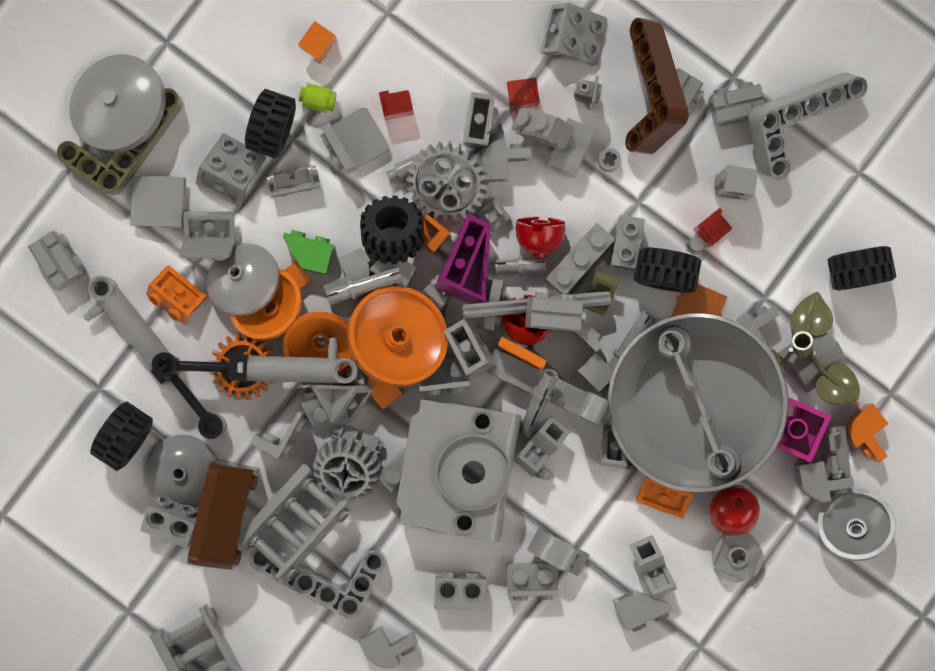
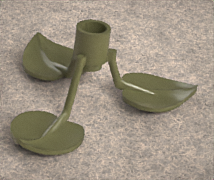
[769,292,860,404]

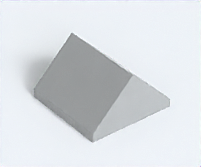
[778,333,848,393]

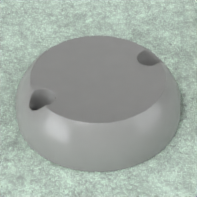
[608,314,788,492]

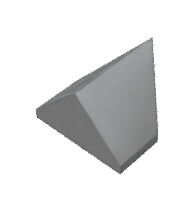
[310,383,374,423]
[598,425,638,470]

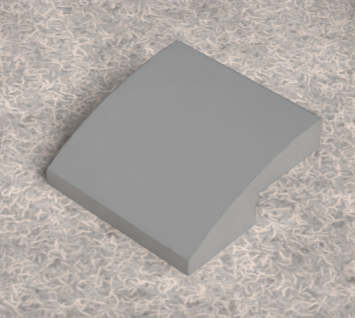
[130,176,186,228]

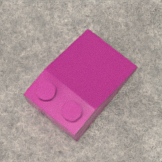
[776,397,832,463]

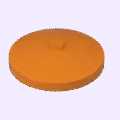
[347,286,448,387]

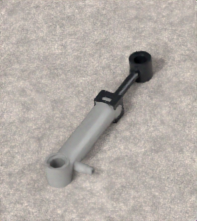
[83,276,227,439]
[151,338,358,384]

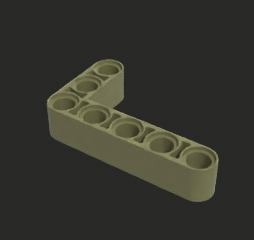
[57,88,183,195]

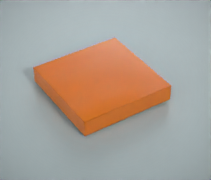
[497,337,547,369]

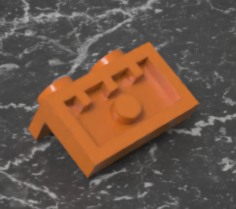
[146,265,207,325]
[636,475,694,519]

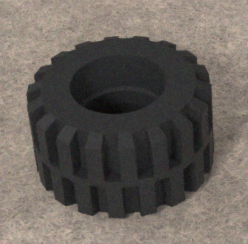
[245,89,296,158]
[360,195,424,264]
[827,246,897,291]
[634,247,702,293]
[90,401,153,471]

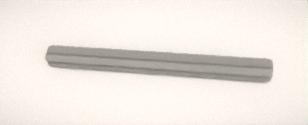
[462,291,611,319]

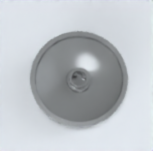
[69,54,166,153]

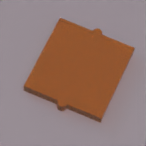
[671,284,727,317]

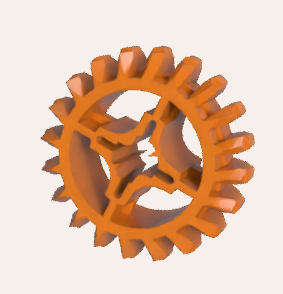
[209,333,274,400]

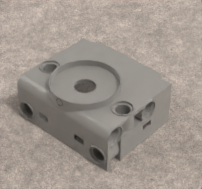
[396,399,521,542]

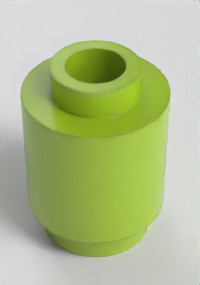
[298,83,337,113]

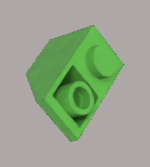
[283,230,335,275]

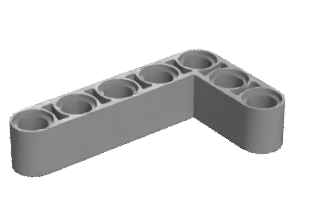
[749,73,868,180]
[486,348,609,425]
[249,549,386,619]

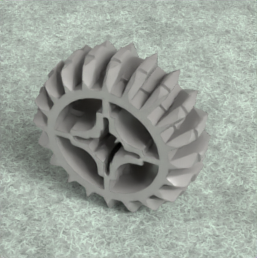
[313,435,381,502]

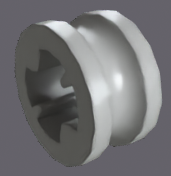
[598,148,621,172]

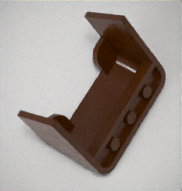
[187,459,259,570]

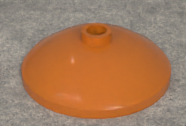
[230,269,302,340]
[282,312,355,376]

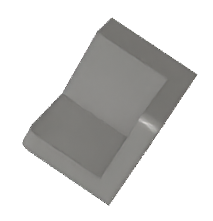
[577,353,613,392]

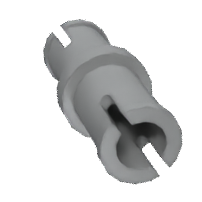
[495,257,546,276]

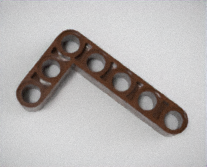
[625,18,689,154]

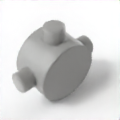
[685,233,708,255]
[534,468,553,481]

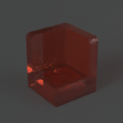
[507,78,540,110]
[379,90,414,121]
[693,208,732,248]

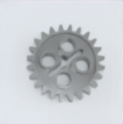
[406,141,489,221]

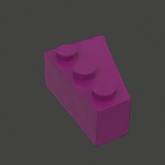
[434,214,491,304]

